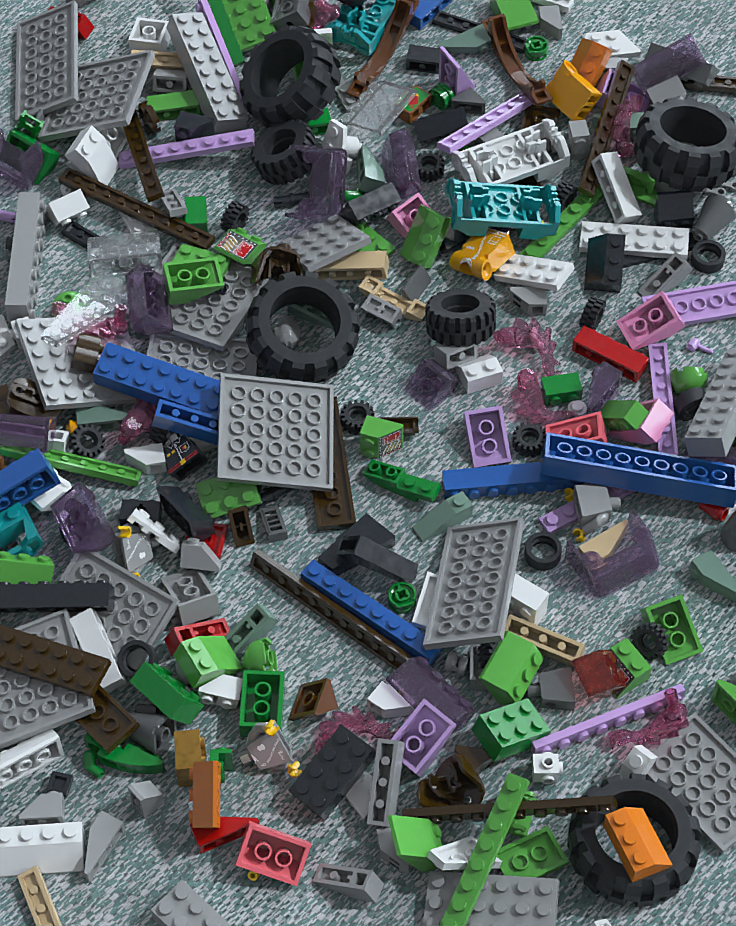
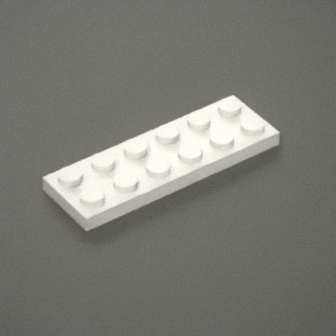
[579,221,689,260]

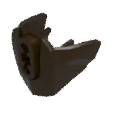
[250,244,303,286]
[6,378,62,427]
[416,753,485,807]

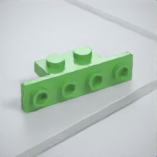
[623,166,659,207]

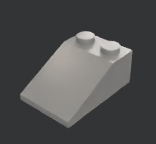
[160,569,220,626]

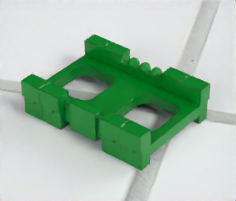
[13,110,44,139]

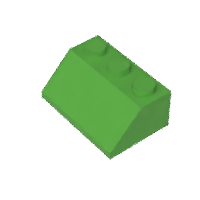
[400,204,451,268]
[479,631,544,705]

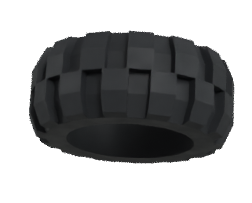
[239,25,341,128]
[633,97,736,192]
[245,271,361,383]
[567,773,702,907]

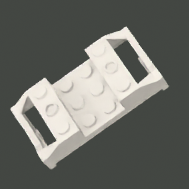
[452,119,570,184]

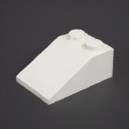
[64,125,119,185]

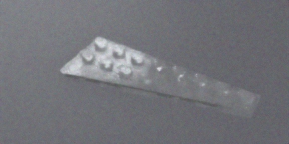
[41,270,141,347]

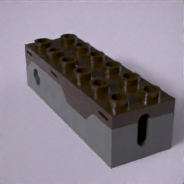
[270,0,319,32]

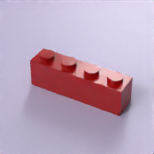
[572,326,649,383]

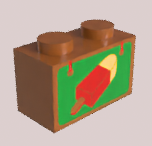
[394,85,432,125]

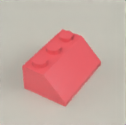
[546,411,608,443]
[235,821,311,886]

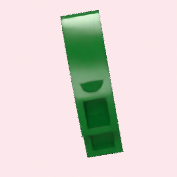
[363,459,441,503]
[83,733,165,774]

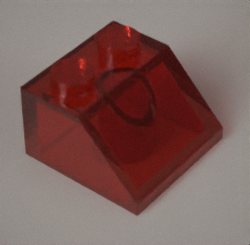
[571,650,627,698]

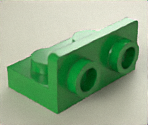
[210,747,234,790]

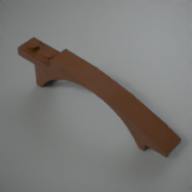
[346,0,420,100]
[481,13,552,106]

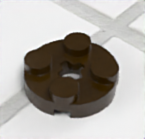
[136,101,161,135]

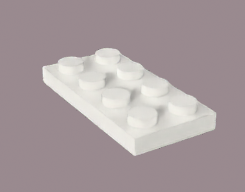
[494,254,574,291]

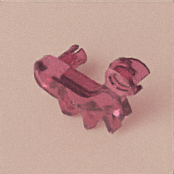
[313,0,340,29]
[613,95,643,159]
[51,301,128,339]
[493,318,563,376]
[510,369,579,429]
[118,398,157,445]
[608,688,689,750]
[314,706,399,755]

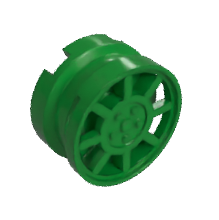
[524,36,548,61]
[428,83,454,110]
[388,582,416,614]

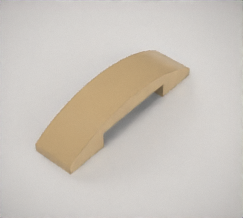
[358,274,426,321]

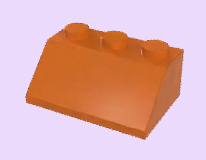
[571,38,613,88]
[189,761,221,828]
[603,807,672,883]

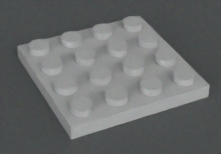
[277,215,372,272]

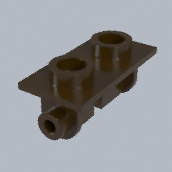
[380,416,419,436]

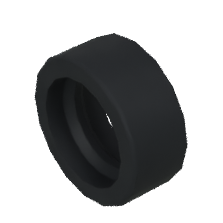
[690,240,726,274]
[673,387,706,421]
[524,532,562,571]
[117,640,158,679]

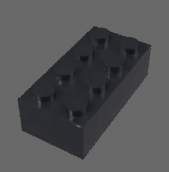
[288,724,376,821]

